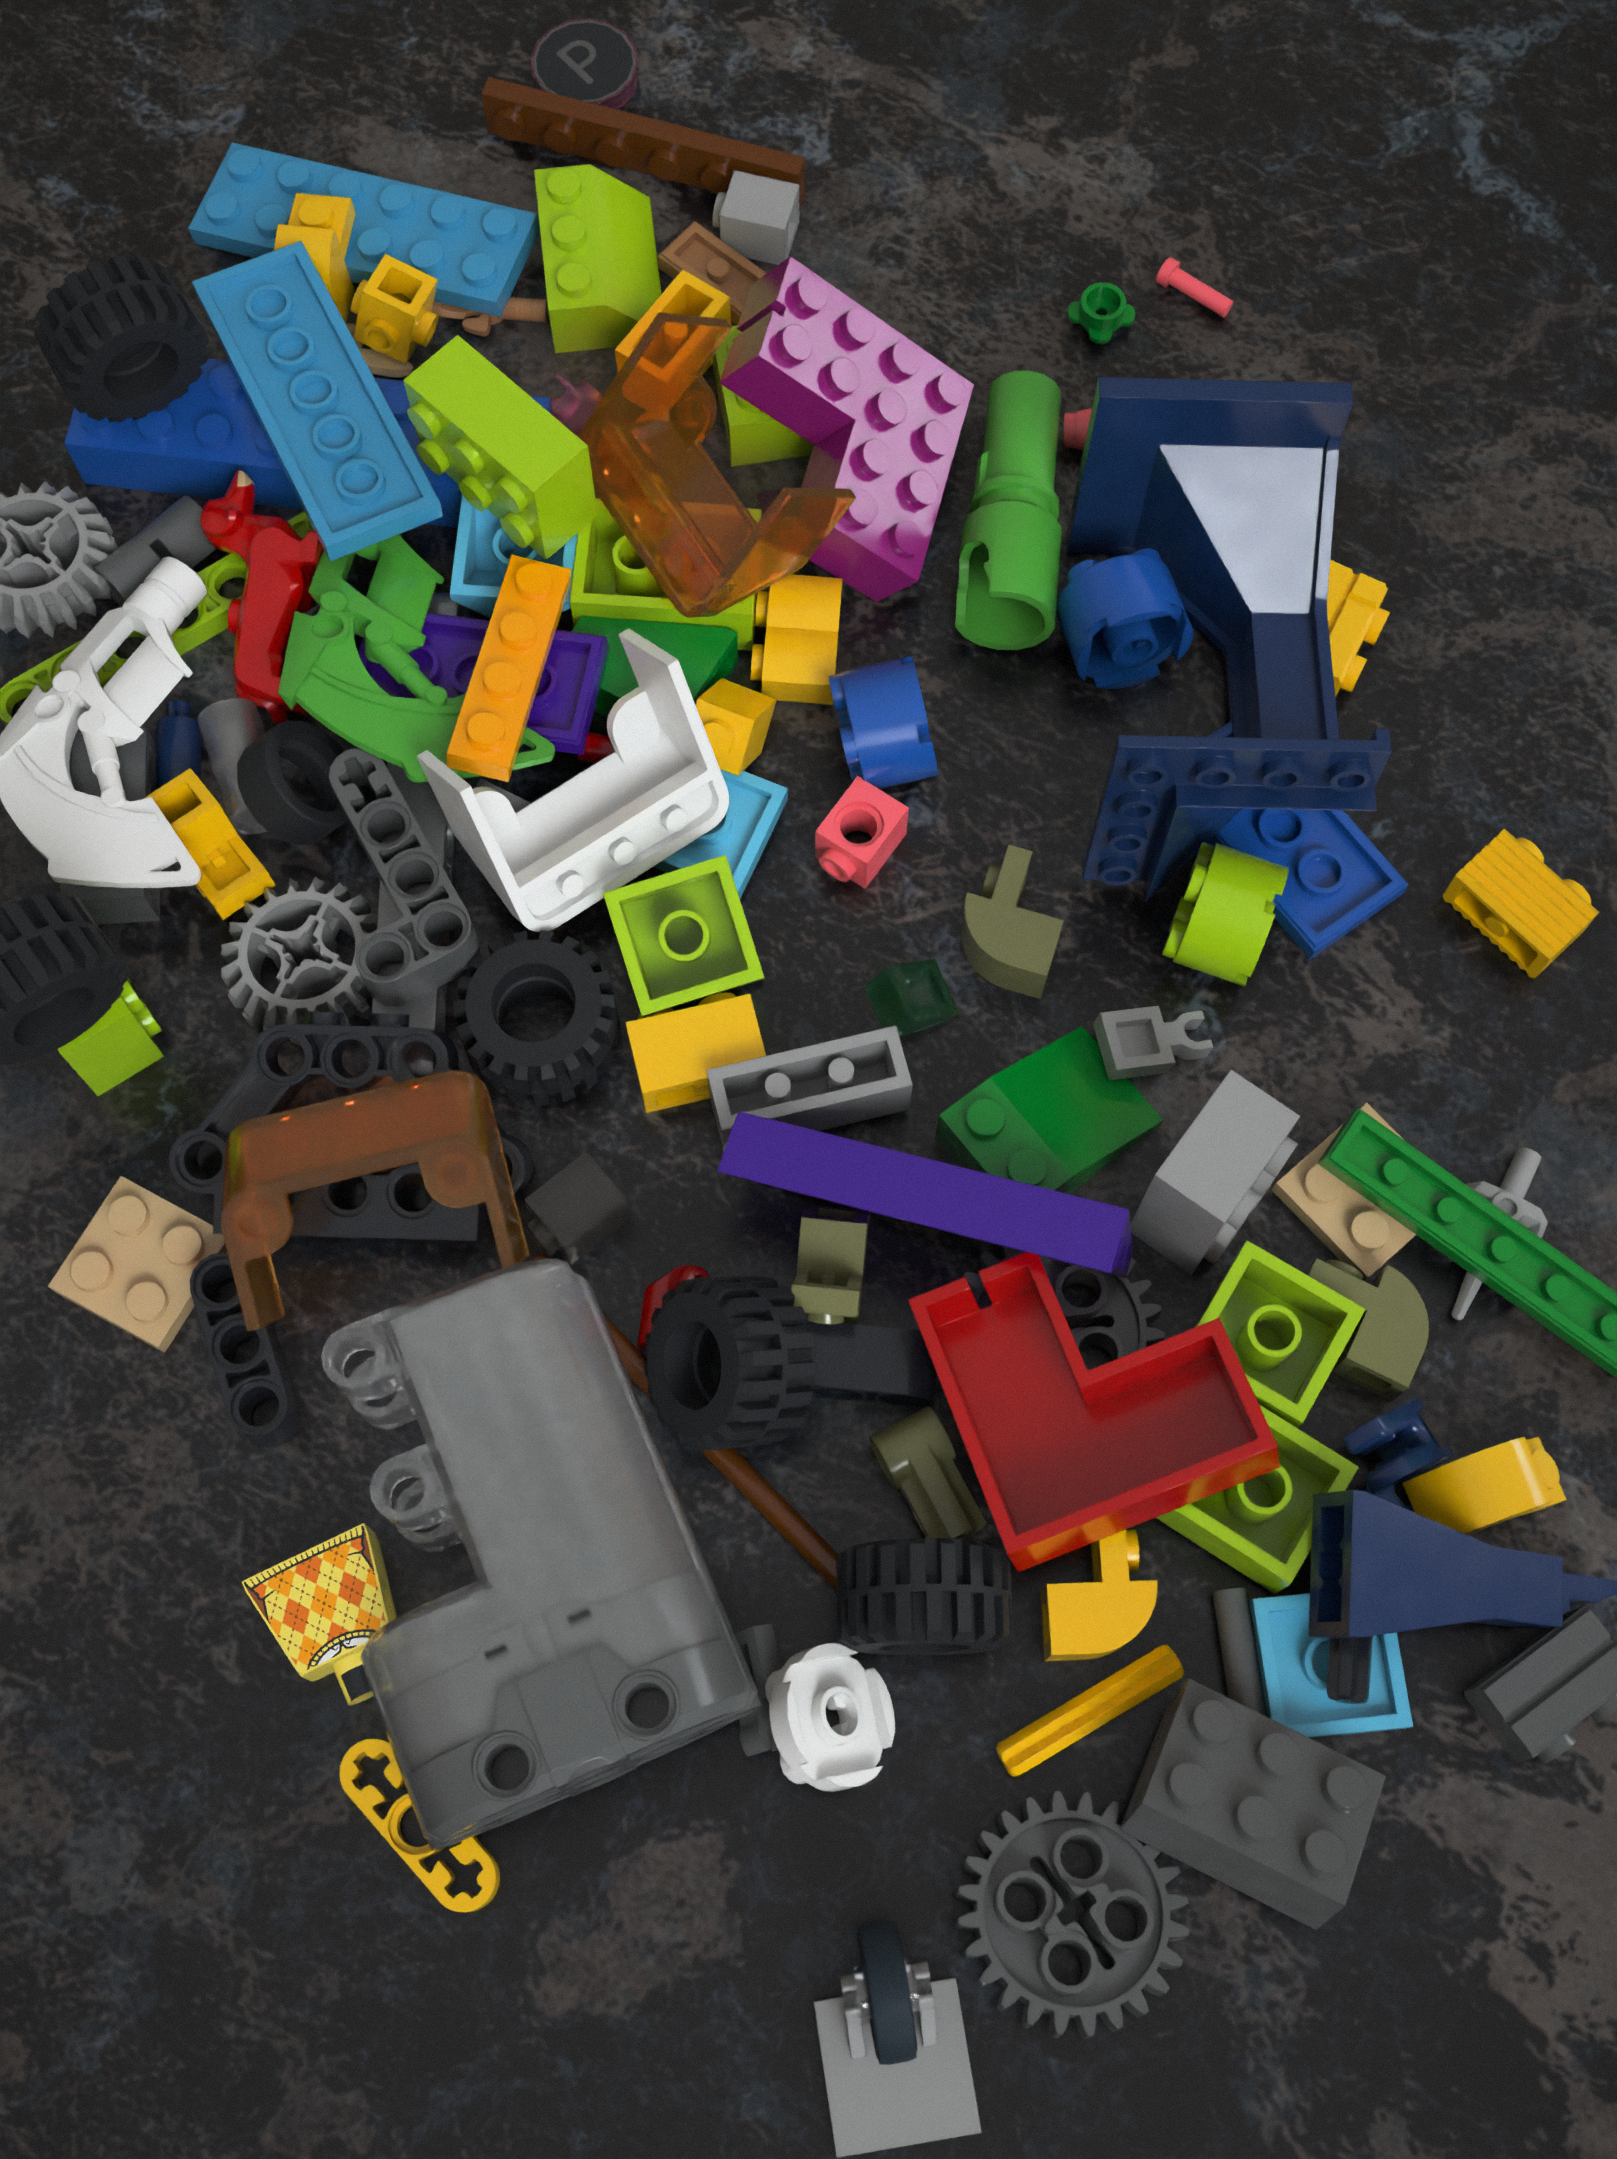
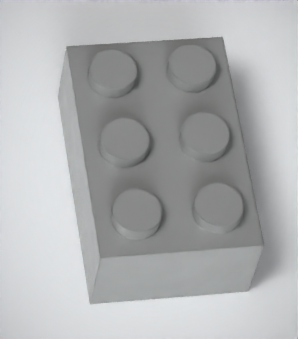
[1130,1070,1300,1275]

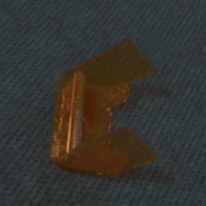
[578,312,856,618]
[221,1070,529,1332]

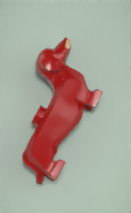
[200,471,323,725]

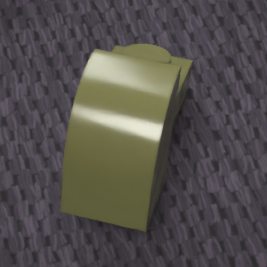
[960,845,1064,999]
[791,1204,870,1324]
[1304,1258,1429,1401]

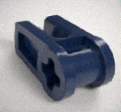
[1341,1396,1454,1494]

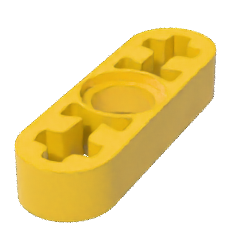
[339,1739,500,1912]

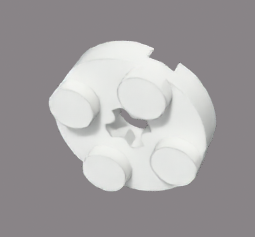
[765,1643,895,1792]

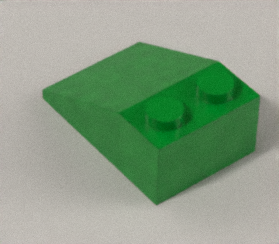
[935,1026,1164,1194]

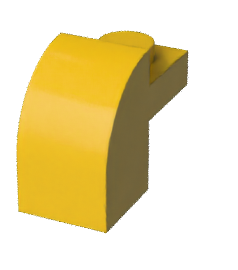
[274,193,356,323]
[143,768,275,920]
[1402,1436,1567,1536]
[1040,1530,1158,1662]

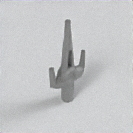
[1451,1147,1548,1320]

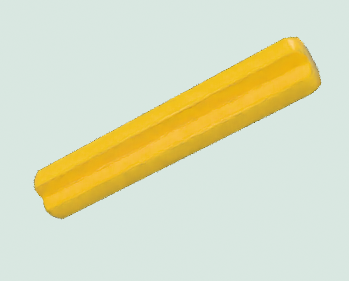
[996,1645,1184,1777]

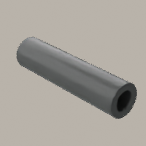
[1212,1588,1267,1717]

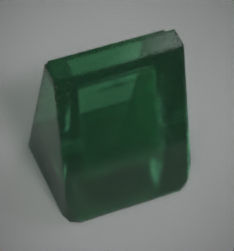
[866,959,959,1038]

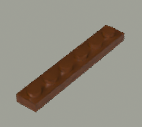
[481,77,805,211]

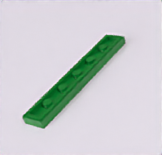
[1317,1108,1617,1379]

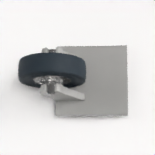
[814,1921,982,2158]

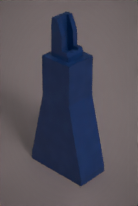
[1308,1490,1617,1638]

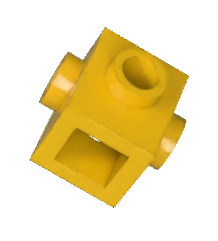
[351,254,439,364]

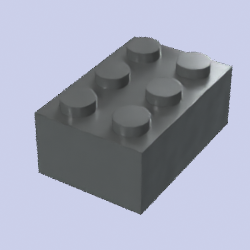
[1119,1678,1386,1930]

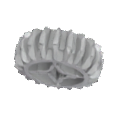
[0,481,119,639]
[221,876,378,1046]

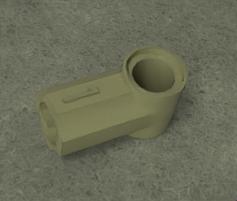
[869,1406,986,1539]

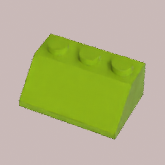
[534,164,661,353]

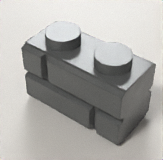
[1463,1606,1617,1764]

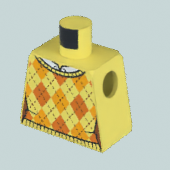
[241,1523,401,1705]

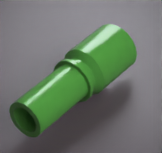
[955,371,1062,650]

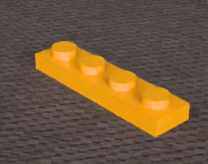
[446,555,571,782]

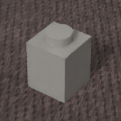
[712,170,799,265]

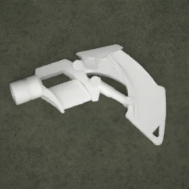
[0,557,207,888]

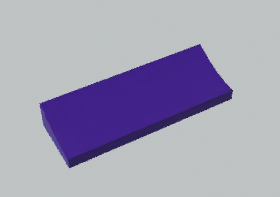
[717,1111,1133,1278]

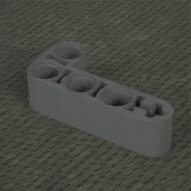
[329,748,481,1007]

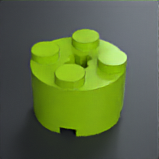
[1162,842,1289,987]

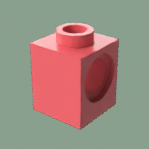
[815,776,909,889]

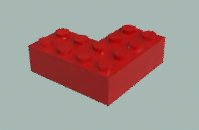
[908,1252,1280,1572]

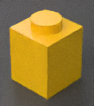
[696,678,777,776]

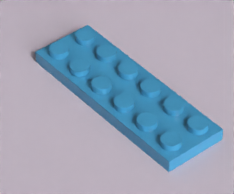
[188,142,540,317]
[192,241,443,561]

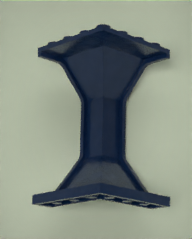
[1066,377,1391,903]

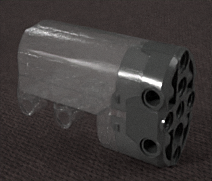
[321,1259,762,1851]

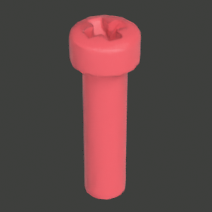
[1155,257,1234,318]

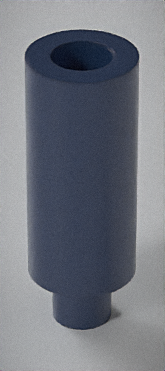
[156,700,201,790]

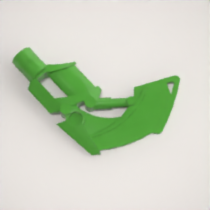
[278,533,555,782]

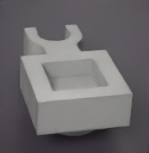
[1093,1006,1213,1080]

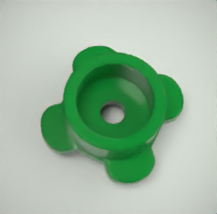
[1067,282,1135,344]

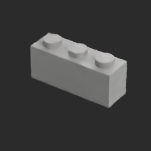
[706,1026,913,1152]

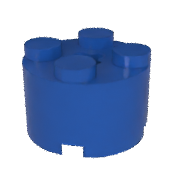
[1056,548,1193,689]
[828,656,938,789]

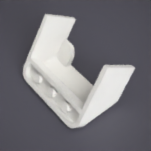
[416,628,729,932]

